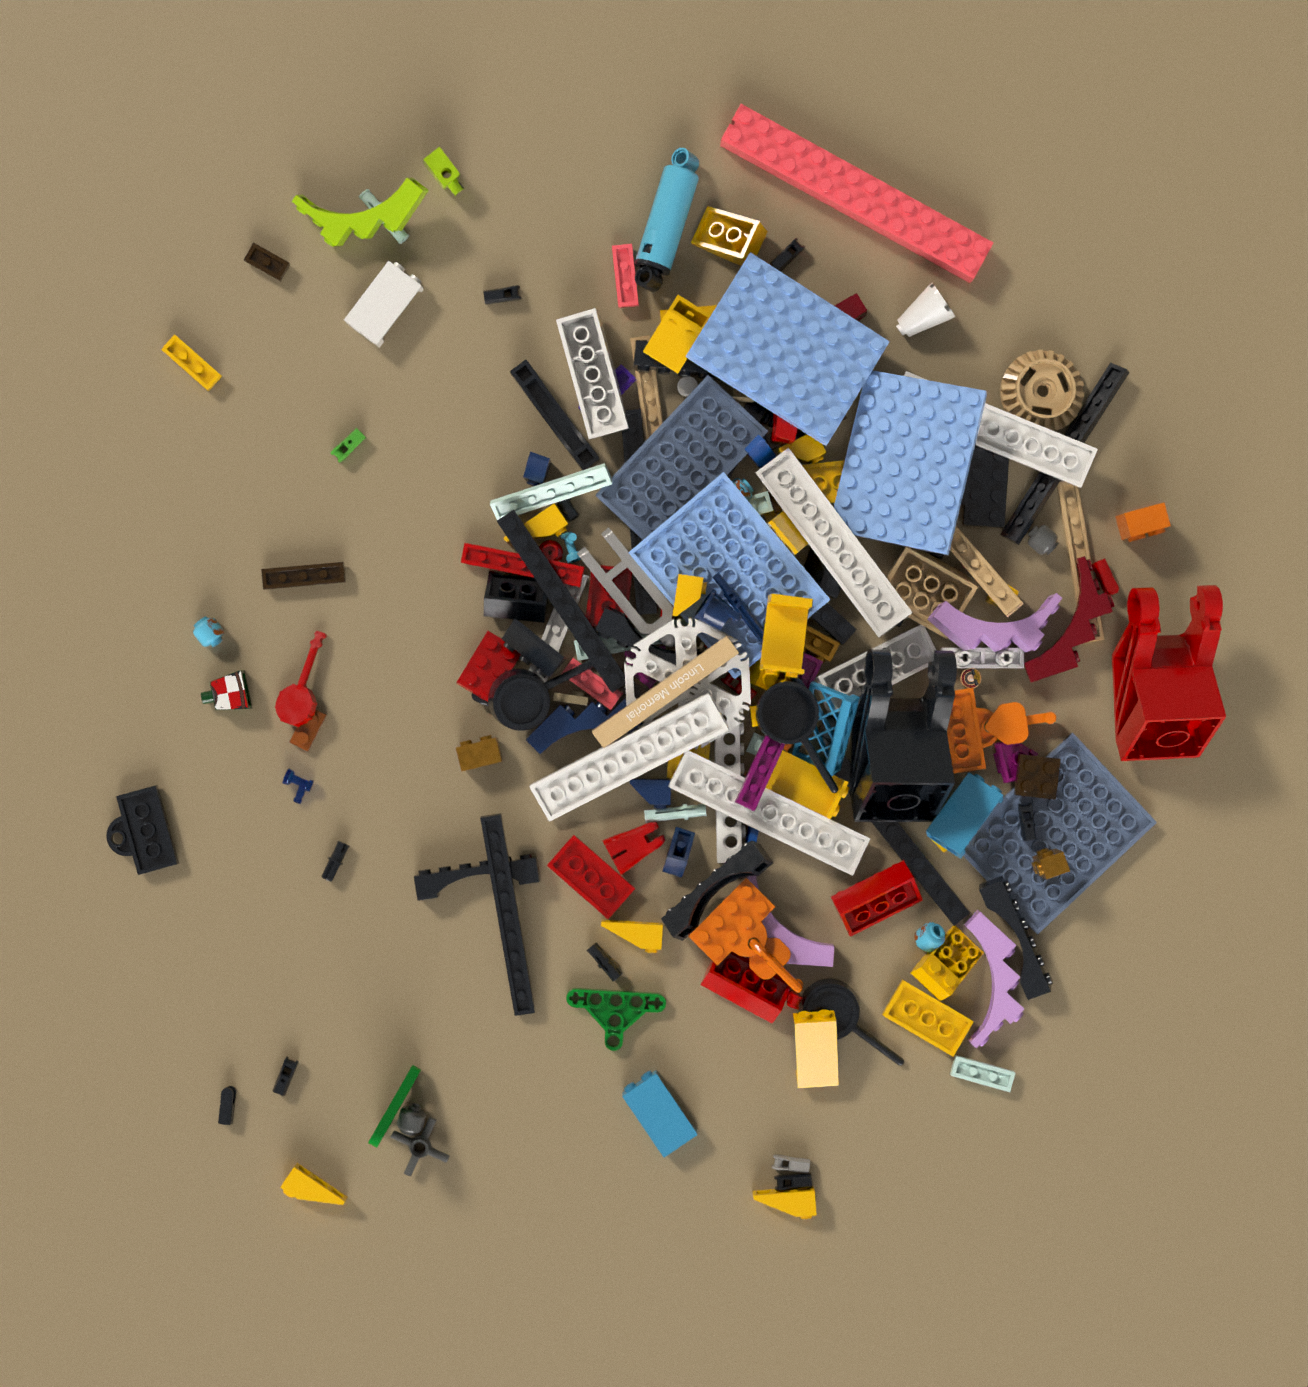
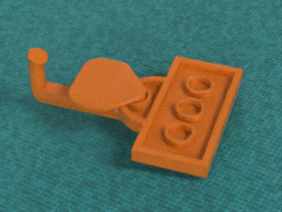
[947,688,1057,774]
[688,877,803,993]

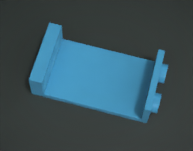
[926,773,1003,859]
[622,1070,698,1157]

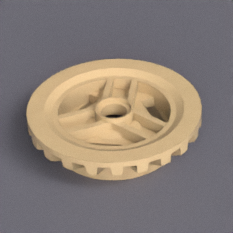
[1000,349,1084,432]

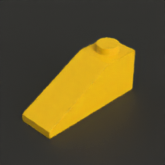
[504,504,569,543]
[601,919,663,953]
[280,1163,348,1205]
[752,1186,817,1219]

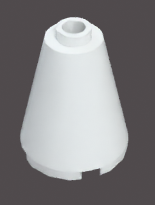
[896,283,955,337]

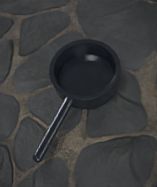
[488,660,594,731]
[756,681,839,793]
[799,978,904,1066]

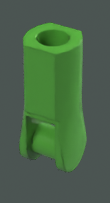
[330,428,366,463]

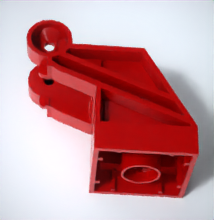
[1112,585,1227,761]

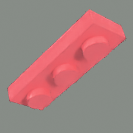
[612,244,639,308]
[561,658,623,710]

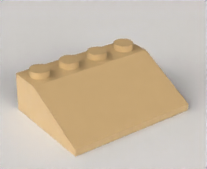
[887,546,978,639]

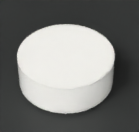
[677,377,698,398]

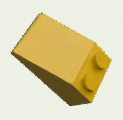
[691,206,768,266]
[768,511,808,556]

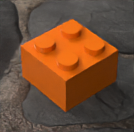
[1115,502,1171,542]

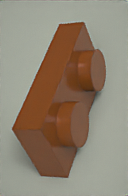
[289,709,327,751]

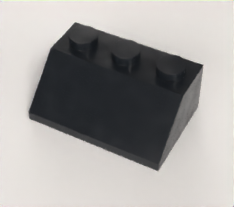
[804,548,841,599]
[483,571,548,623]
[501,619,566,678]

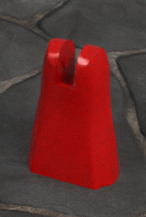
[602,822,666,875]

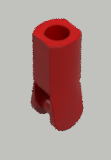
[1092,558,1119,596]
[721,671,757,700]
[786,990,803,1010]

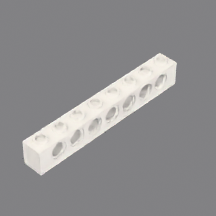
[714,702,746,863]

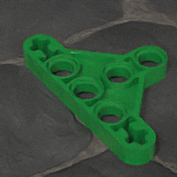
[566,988,666,1051]
[368,1065,421,1148]

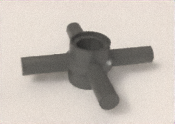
[391,1117,450,1176]

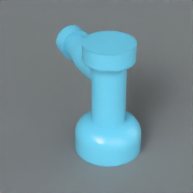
[560,532,581,563]

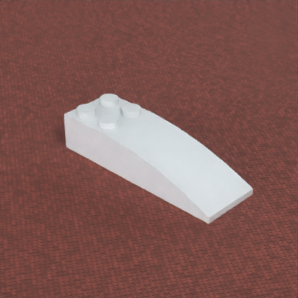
[556,308,629,440]
[814,625,937,715]

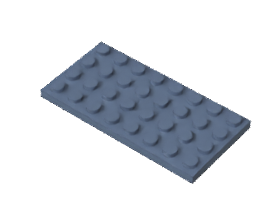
[595,375,768,540]

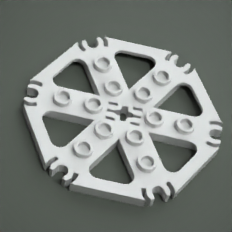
[624,617,751,749]

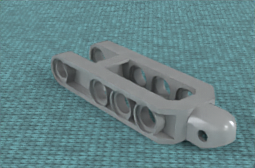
[577,527,675,647]

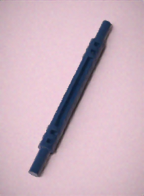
[712,572,807,688]

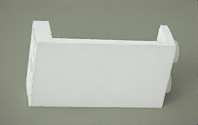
[344,261,424,348]

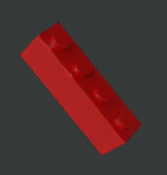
[831,860,923,937]
[700,951,791,1023]

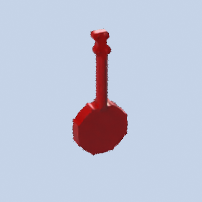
[275,631,327,727]

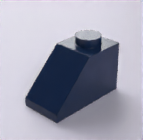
[523,451,552,486]
[630,779,671,809]
[662,827,695,878]

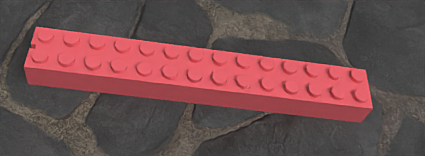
[720,104,994,283]

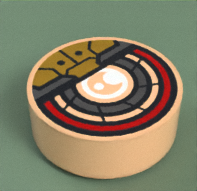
[960,668,981,688]

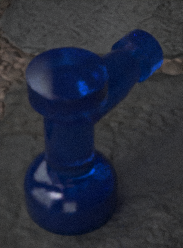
[282,768,314,804]

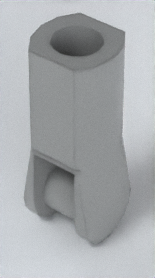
[772,1154,810,1173]

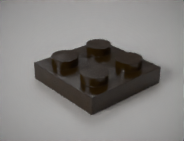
[1014,754,1061,800]

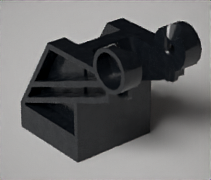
[851,649,957,822]

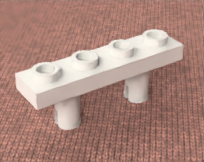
[941,648,1024,668]

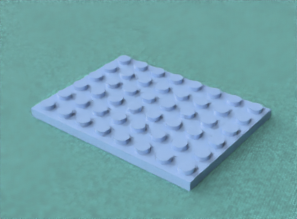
[685,252,890,446]
[834,370,988,555]
[628,472,830,679]

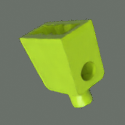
[423,146,464,196]

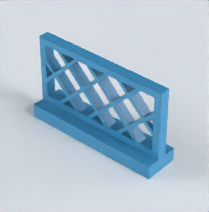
[792,681,860,776]

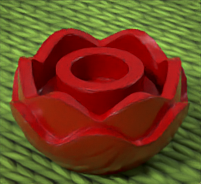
[539,540,563,562]

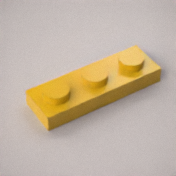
[161,334,222,391]

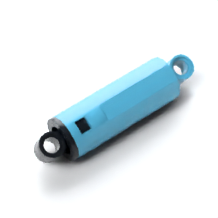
[635,148,699,292]

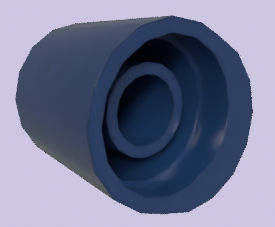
[694,589,742,631]

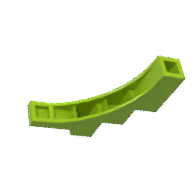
[292,177,429,247]

